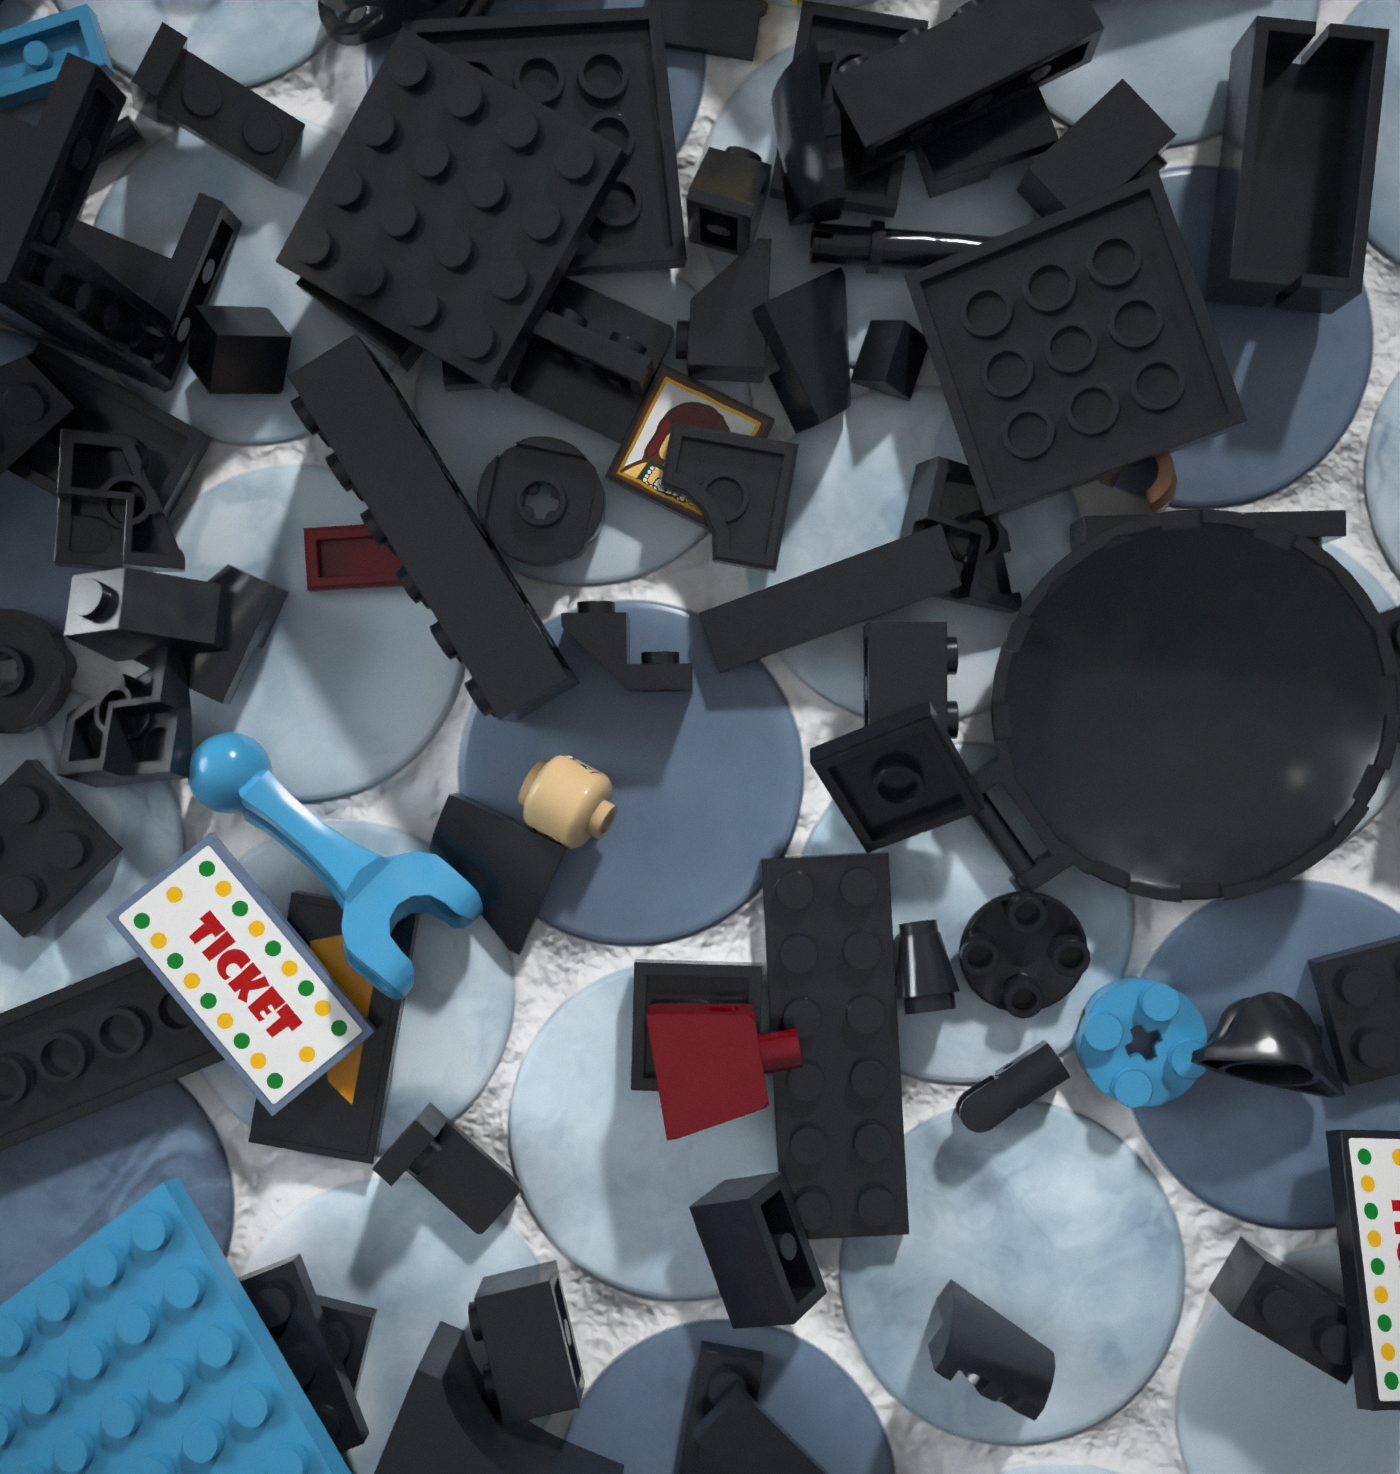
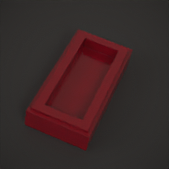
[303,524,403,592]

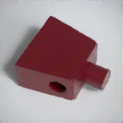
[646,1003,803,1141]

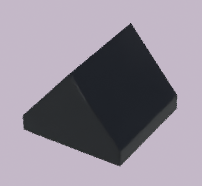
[850,320,928,401]

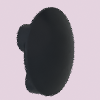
[959,891,1091,1019]

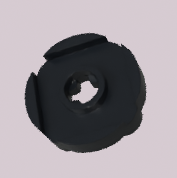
[477,436,606,567]
[0,609,77,734]

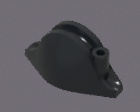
[1191,992,1345,1098]

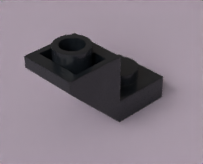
[561,601,693,692]

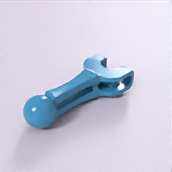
[188,732,483,1000]

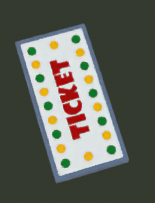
[106,833,377,1116]

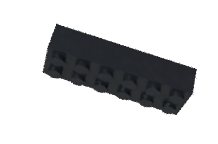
[288,333,580,722]

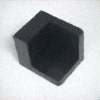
[187,305,292,394]

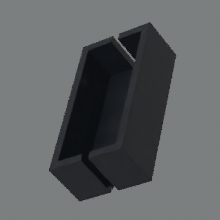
[1205,16,1390,314]

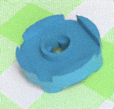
[1075,976,1208,1108]

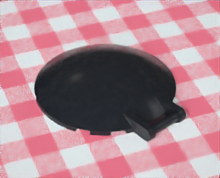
[971,509,1400,903]

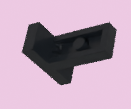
[131,22,306,184]

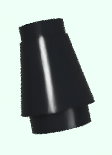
[897,920,960,1015]

